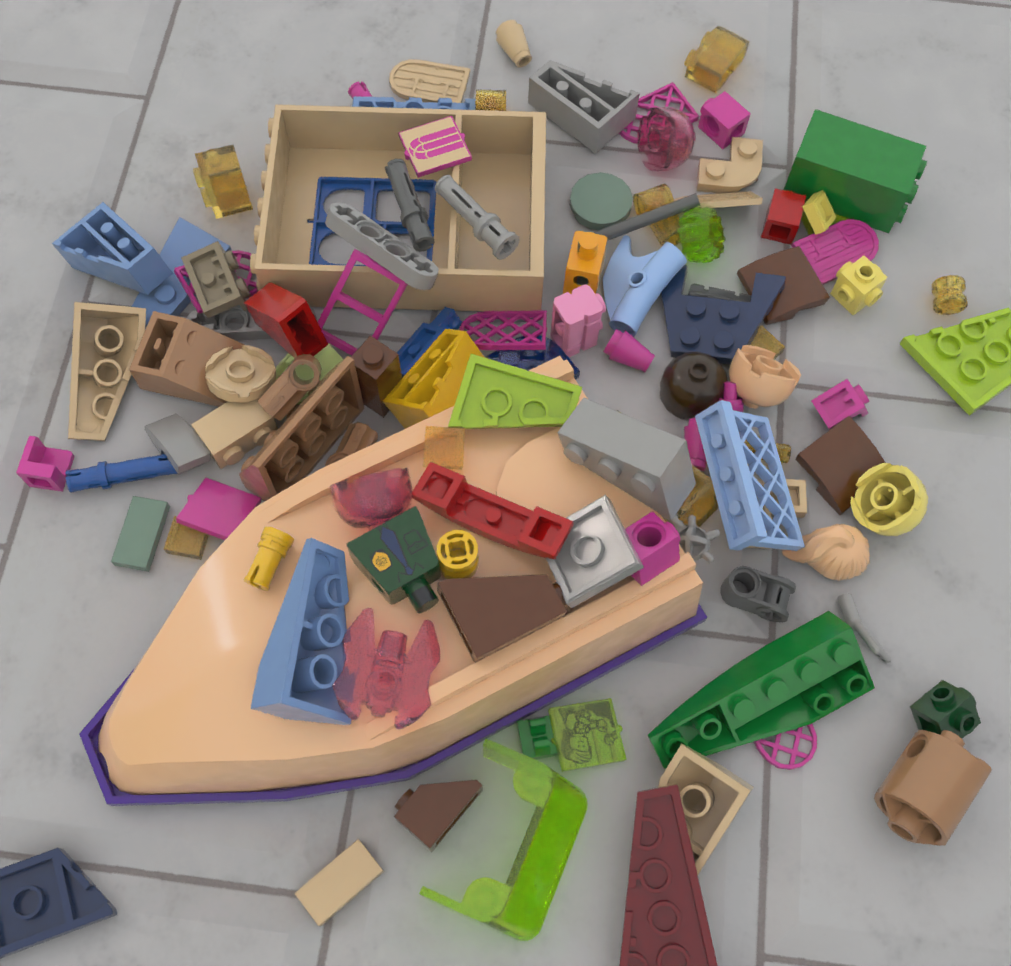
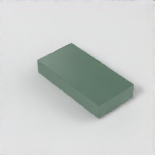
[111,496,170,572]

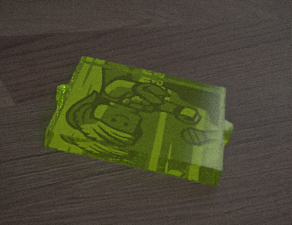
[548,698,627,772]

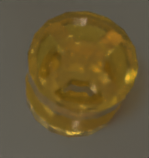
[931,275,968,315]

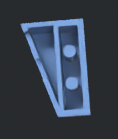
[52,202,173,295]

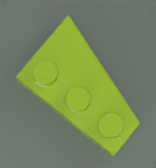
[448,354,582,430]

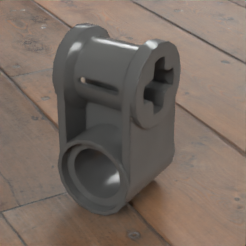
[720,566,796,623]

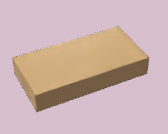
[294,839,384,927]

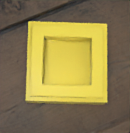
[802,190,836,235]

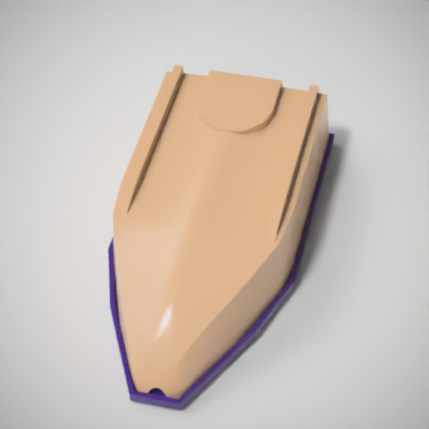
[79,356,707,806]

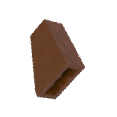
[350,336,402,418]
[437,574,567,663]

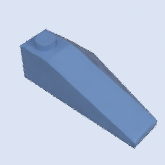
[250,538,357,725]

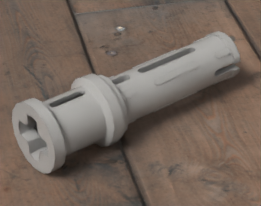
[435,175,519,260]

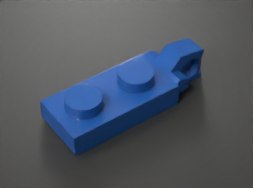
[397,307,462,378]

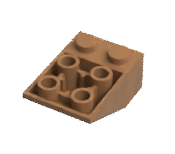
[129,311,245,407]

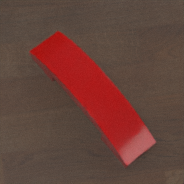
[411,462,574,559]

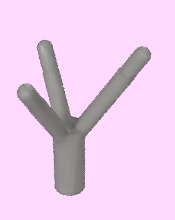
[837,593,891,663]

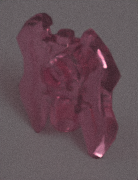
[332,608,440,729]

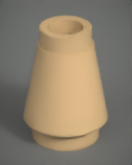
[496,20,532,68]

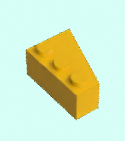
[383,329,485,429]

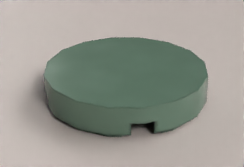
[569,172,633,230]

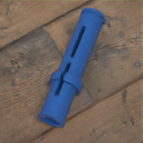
[65,454,178,493]

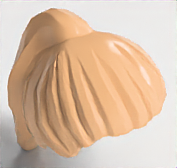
[782,524,870,581]

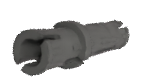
[385,159,435,252]

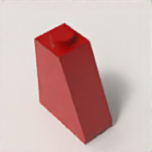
[244,282,328,365]

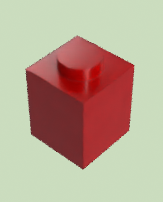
[761,188,806,245]

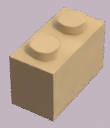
[191,399,278,469]

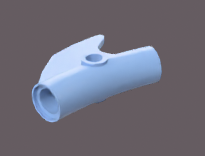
[602,235,687,336]

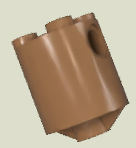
[874,730,992,846]

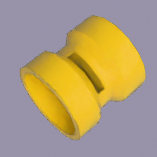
[437,530,478,579]

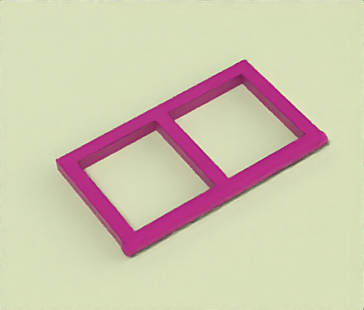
[318,249,408,355]

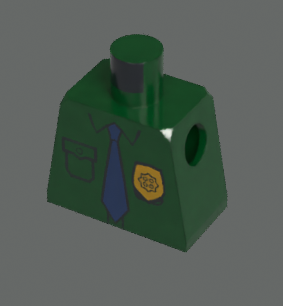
[346,506,441,613]

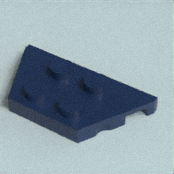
[0,848,118,959]

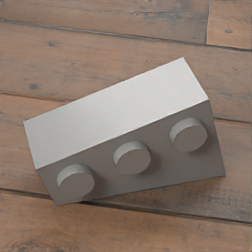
[528,60,640,153]
[558,398,696,520]

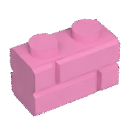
[550,284,606,359]

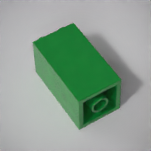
[784,109,927,234]

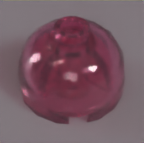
[638,107,696,171]
[329,468,413,531]

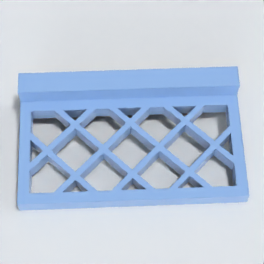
[695,400,805,551]

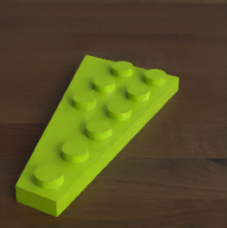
[899,307,1011,416]

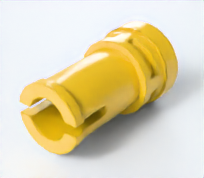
[244,526,294,591]

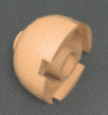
[729,345,801,409]

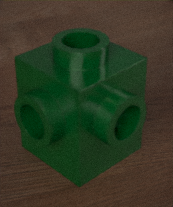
[910,680,981,739]

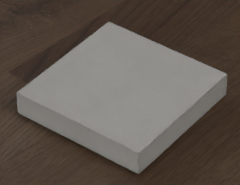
[546,495,644,608]

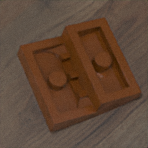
[736,246,830,325]
[795,416,886,515]

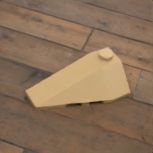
[658,744,754,875]

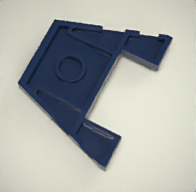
[661,265,786,365]

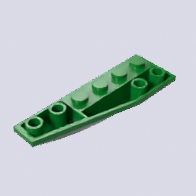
[647,611,875,769]

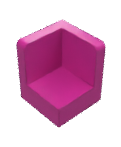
[16,436,74,492]

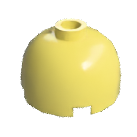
[850,463,928,536]

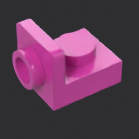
[811,379,870,430]

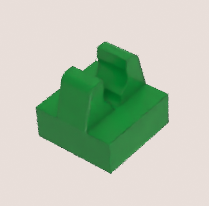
[517,715,559,762]

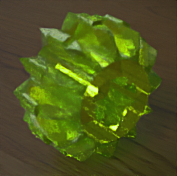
[677,207,726,263]

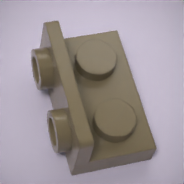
[181,241,251,318]

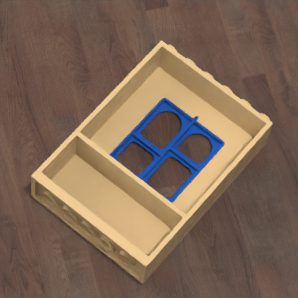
[250,104,546,311]

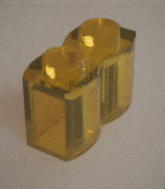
[684,25,750,93]

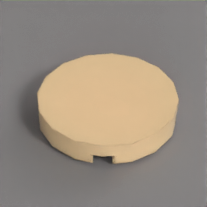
[205,345,276,402]

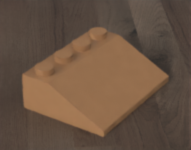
[239,356,365,501]

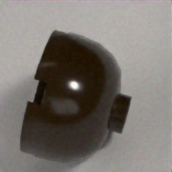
[659,352,728,420]

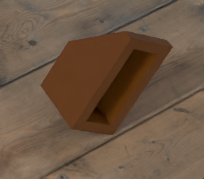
[394,780,483,852]

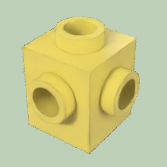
[830,256,888,315]

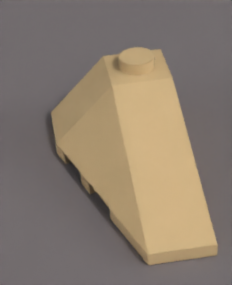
[68,302,146,441]

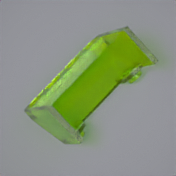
[419,739,588,942]

